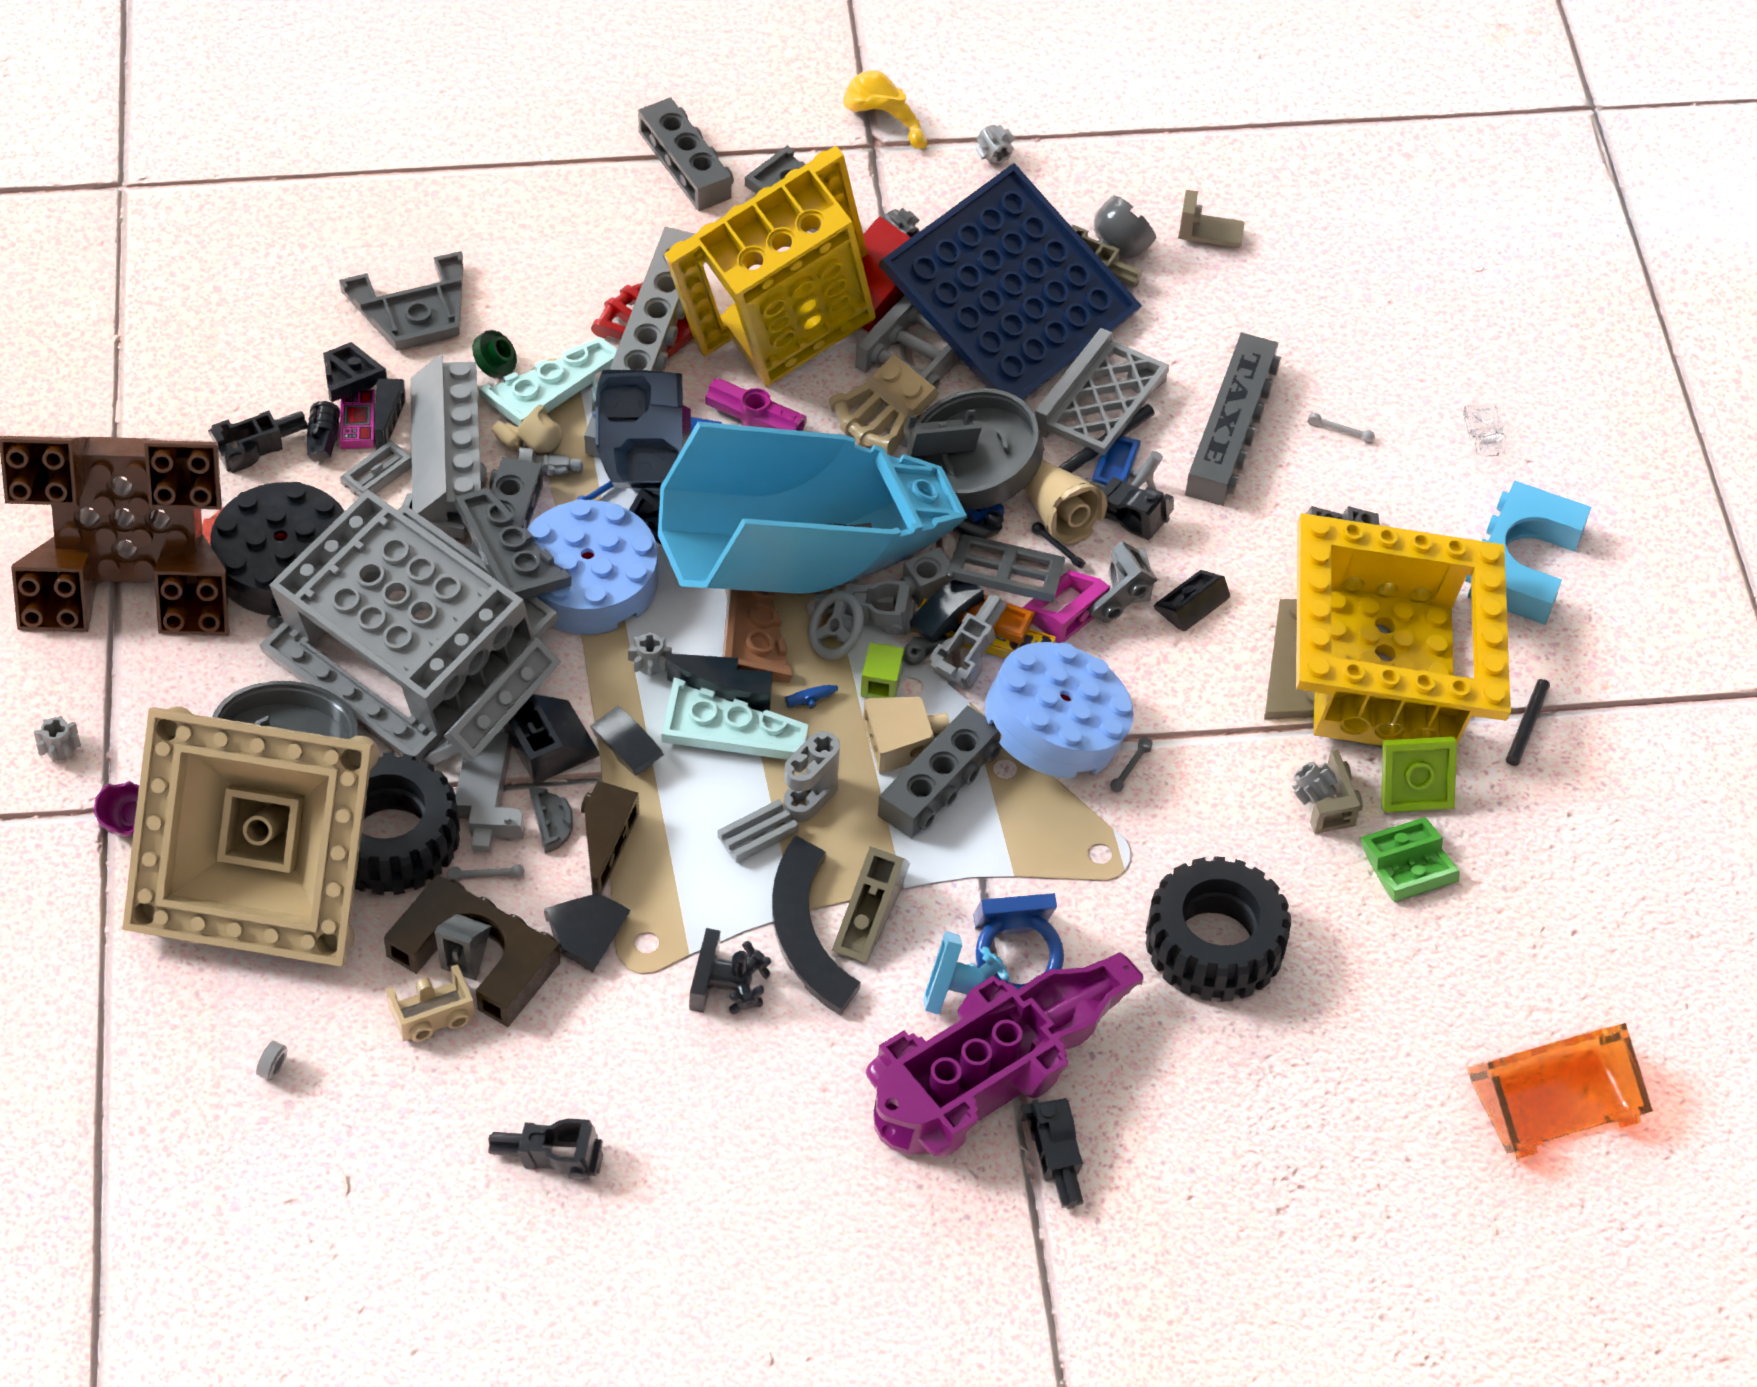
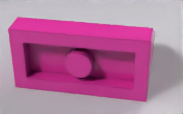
[1022,570,1110,643]

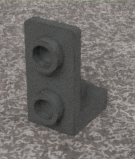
[1088,541,1158,623]

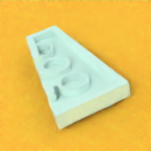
[478,337,617,426]
[661,677,809,760]

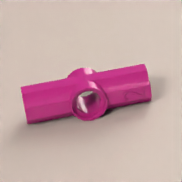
[705,378,807,431]

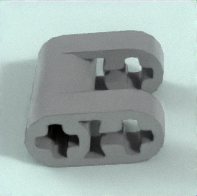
[783,731,840,822]

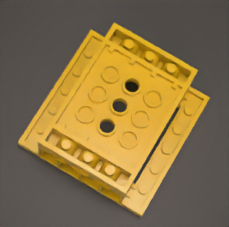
[664,145,876,387]
[1296,513,1511,746]

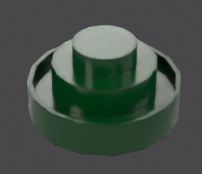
[472,329,517,379]

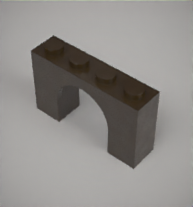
[384,874,561,1027]

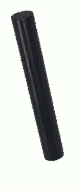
[1506,679,1550,766]

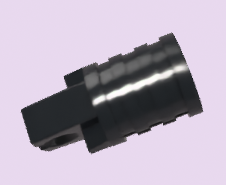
[306,401,340,462]

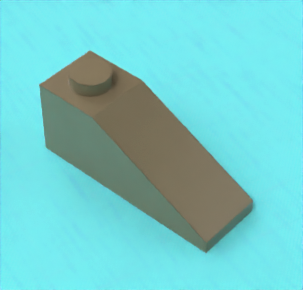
[832,846,910,964]

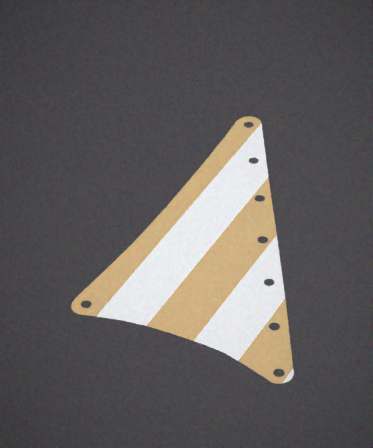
[531,358,1131,974]

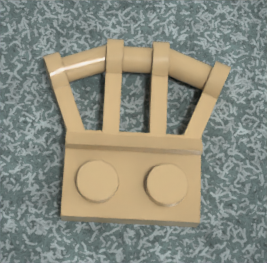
[828,354,940,456]

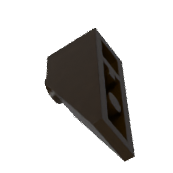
[581,781,640,894]

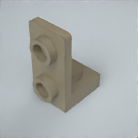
[1178,190,1245,248]
[1310,750,1363,834]

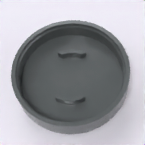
[906,388,1044,510]
[212,681,358,739]

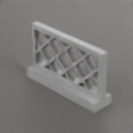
[1035,328,1169,455]
[423,637,561,765]

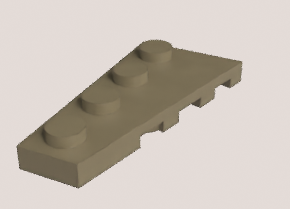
[1264,599,1315,719]

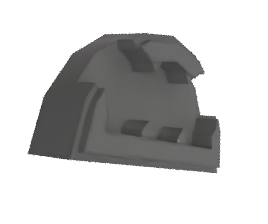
[529,788,573,854]

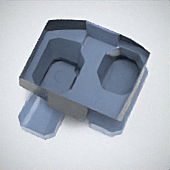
[592,370,691,492]

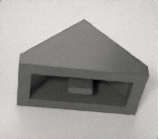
[435,914,491,981]

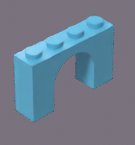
[1465,480,1592,625]

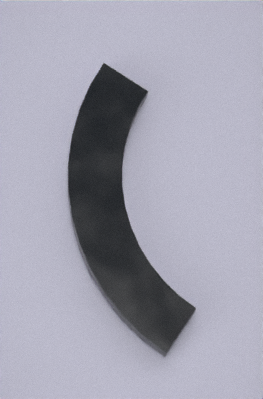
[772,835,861,1016]

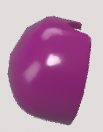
[93,781,139,837]

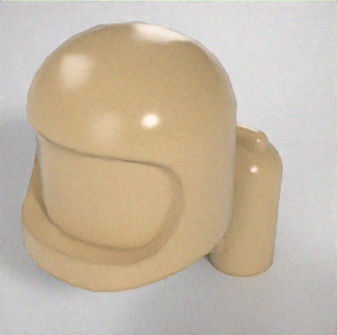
[491,405,563,454]

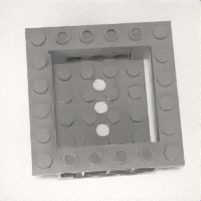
[259,489,559,762]

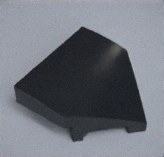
[543,893,631,973]

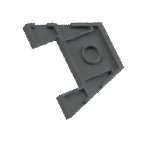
[339,251,464,351]

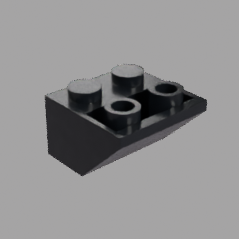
[504,694,600,784]

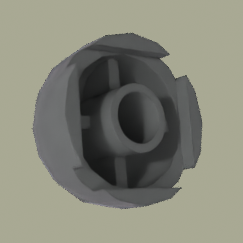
[1094,195,1156,259]

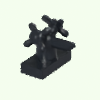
[689,928,771,1014]

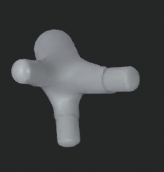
[1131,451,1163,489]

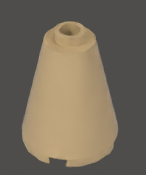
[1024,460,1108,545]

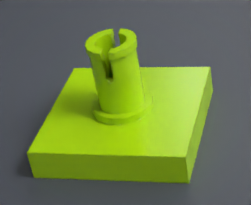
[1381,736,1457,812]

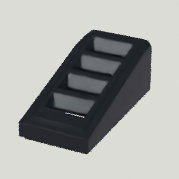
[374,379,406,449]

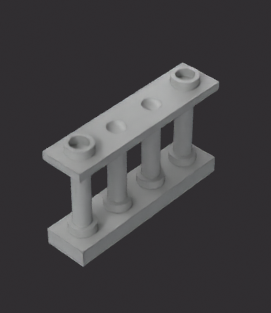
[855,295,961,389]

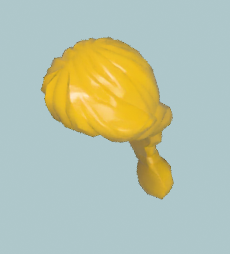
[843,70,929,149]

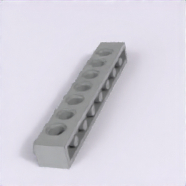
[584,226,705,457]

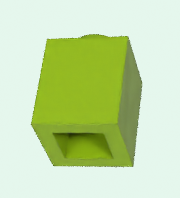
[861,642,904,698]

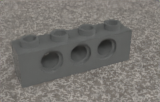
[638,97,734,211]
[466,457,543,559]
[878,705,1002,839]

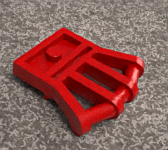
[591,282,694,359]

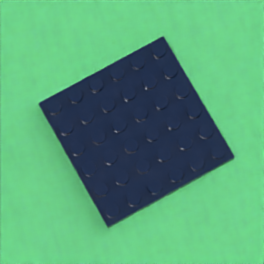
[878,163,1142,401]

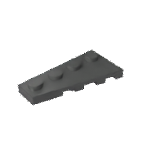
[455,488,572,599]

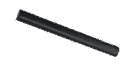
[1058,404,1155,473]

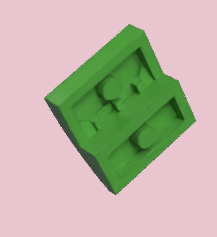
[1361,817,1460,902]

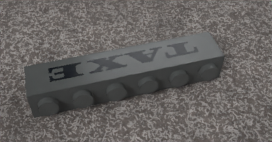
[1185,332,1282,506]

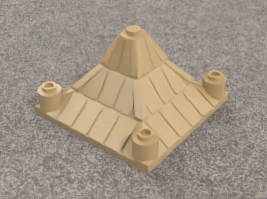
[122,706,379,967]

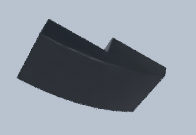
[909,580,985,642]
[590,706,664,776]

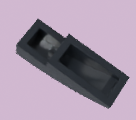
[667,653,772,713]

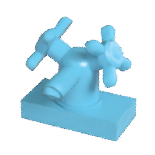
[922,931,1010,1015]

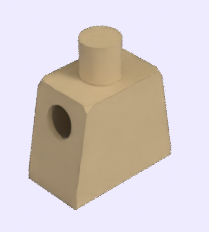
[863,697,950,774]

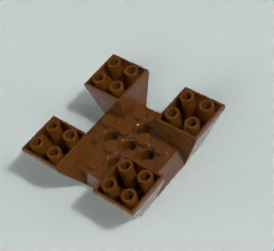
[0,436,230,635]

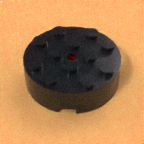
[210,482,345,616]

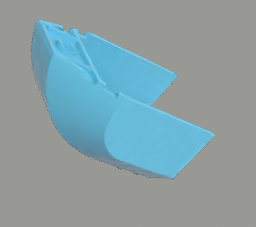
[658,422,967,593]

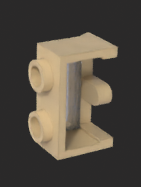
[386,964,475,1042]

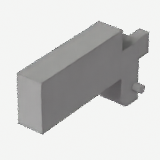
[456,732,525,852]

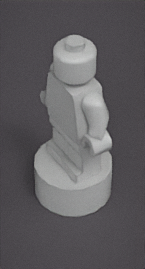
[518,448,583,476]

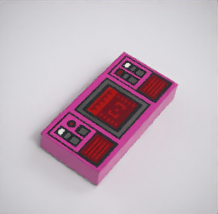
[340,389,376,449]

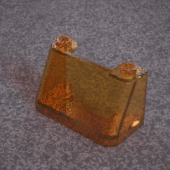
[1466,1023,1653,1159]

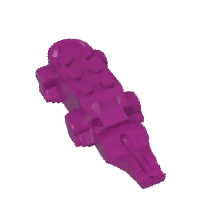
[865,952,1144,1157]

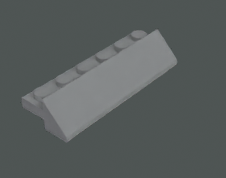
[410,353,481,522]

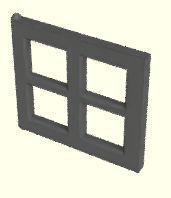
[946,534,1066,603]

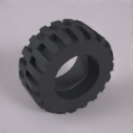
[354,752,460,895]
[1145,856,1291,1002]

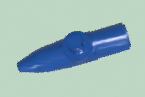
[785,685,838,708]

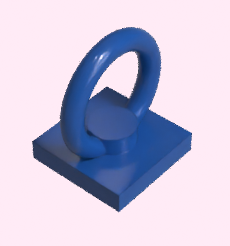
[973,893,1064,990]

